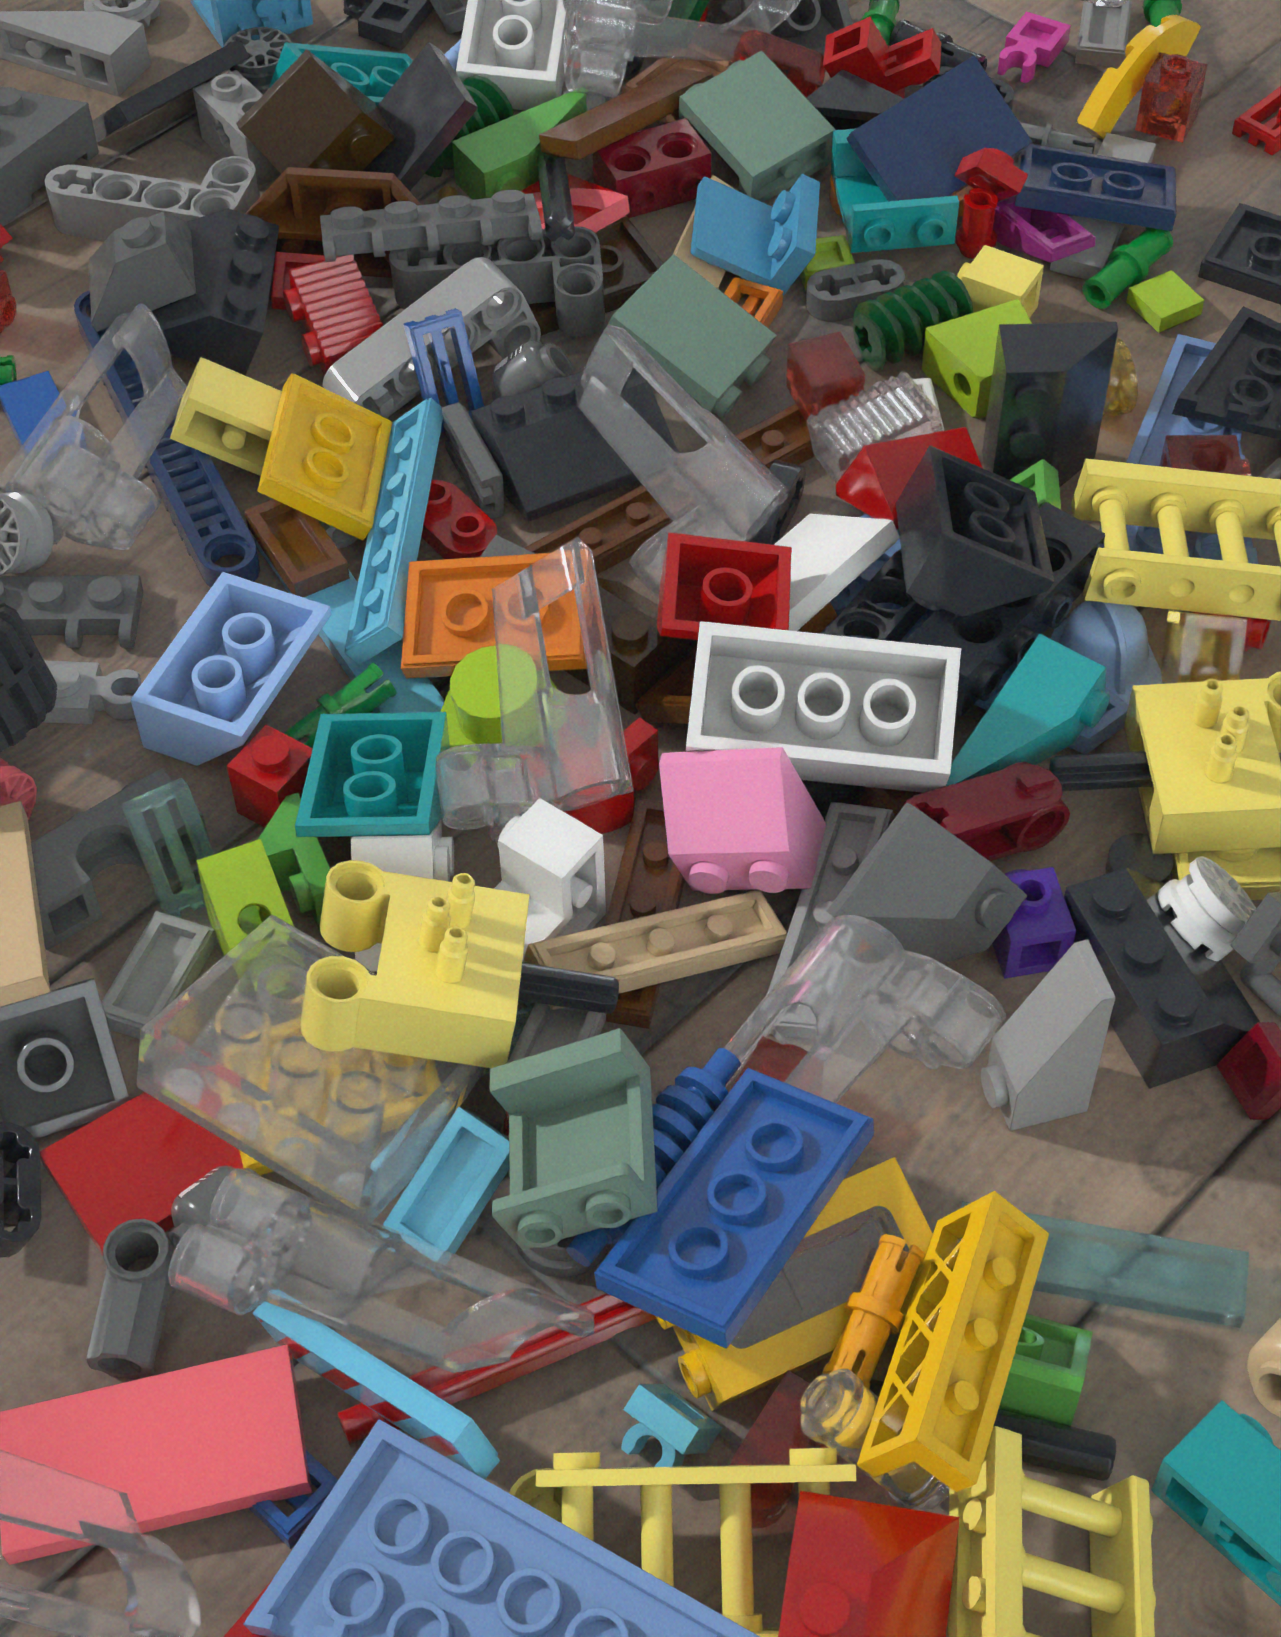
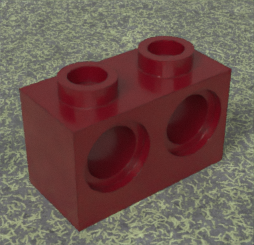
[593,118,711,218]

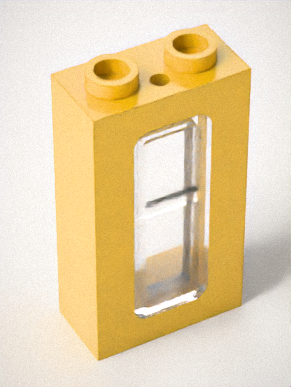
[655,1157,933,1411]

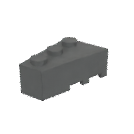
[0,87,99,226]

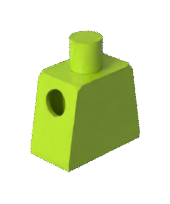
[922,299,1032,419]
[196,839,303,1012]

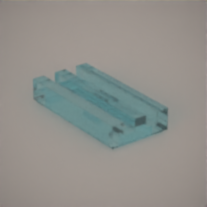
[121,778,214,918]

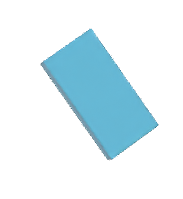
[381,1107,510,1269]

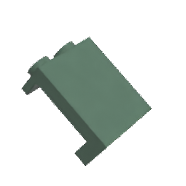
[679,50,835,203]
[597,254,777,428]
[490,1028,658,1250]

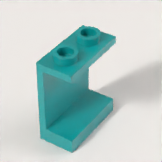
[831,129,959,253]

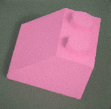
[659,747,826,894]

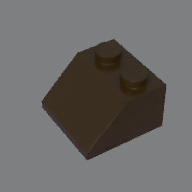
[236,49,395,174]
[564,577,698,715]

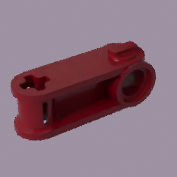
[904,762,1070,862]

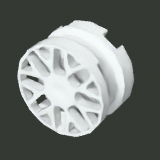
[1157,856,1256,961]

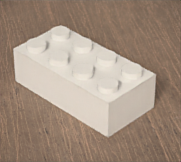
[456,0,576,110]
[686,621,961,793]

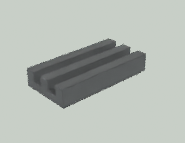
[441,402,505,520]

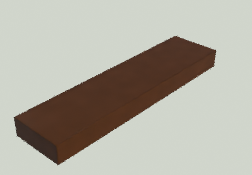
[539,68,713,160]
[604,798,685,1029]

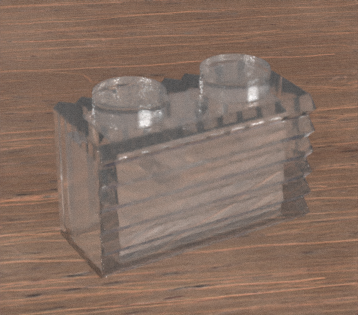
[807,371,943,484]

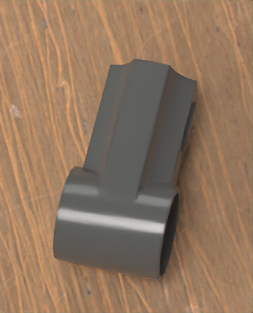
[86,1219,180,1379]

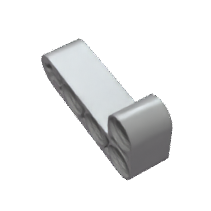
[44,156,260,241]
[322,257,541,419]

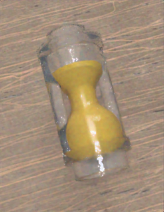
[800,1369,949,1511]

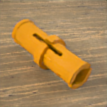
[822,1234,925,1393]

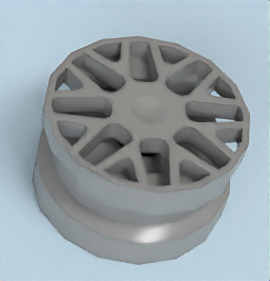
[0,491,54,575]

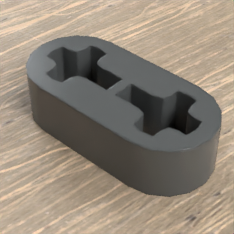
[806,259,905,322]

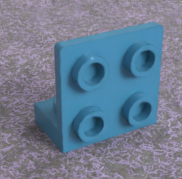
[191,0,313,48]
[691,174,820,296]

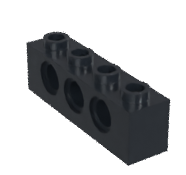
[905,502,1105,717]

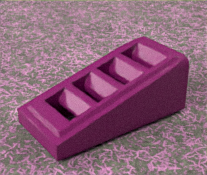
[993,196,1096,263]

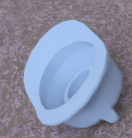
[1051,601,1164,705]

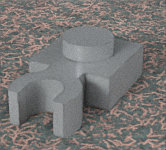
[43,660,142,724]

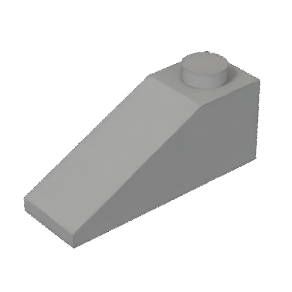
[0,11,151,97]
[981,939,1115,1131]

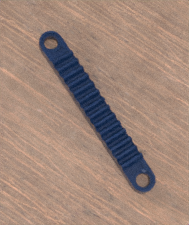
[74,290,260,588]

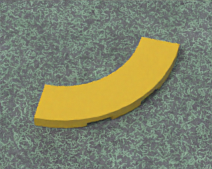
[1077,15,1202,140]

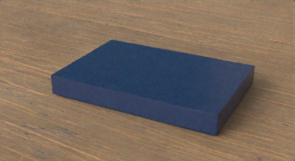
[846,55,1032,201]
[1015,144,1176,231]

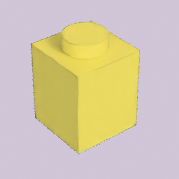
[957,245,1044,318]

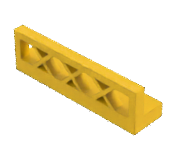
[857,1191,1049,1492]

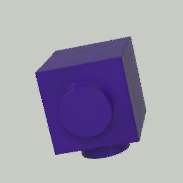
[992,867,1076,979]

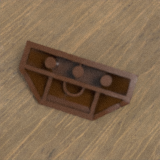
[245,167,421,278]

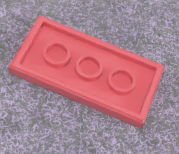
[0,1344,312,1565]

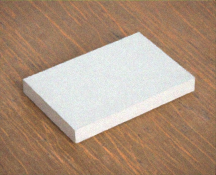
[774,514,900,631]

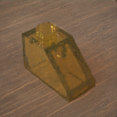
[1161,610,1247,684]

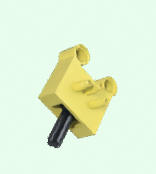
[1049,671,1281,854]
[300,860,619,1068]

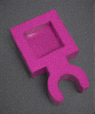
[997,11,1071,83]

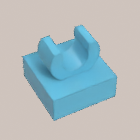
[621,1384,723,1467]

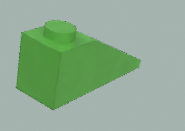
[452,88,587,200]

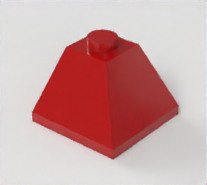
[657,532,792,640]
[778,1490,960,1637]

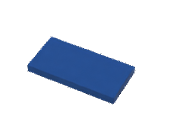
[594,1068,874,1349]

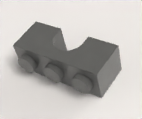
[31,767,212,951]

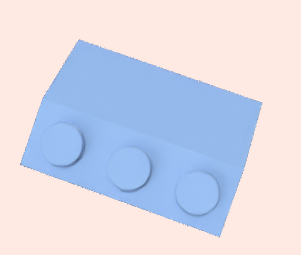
[131,572,331,766]

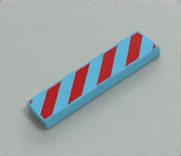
[253,1294,500,1479]

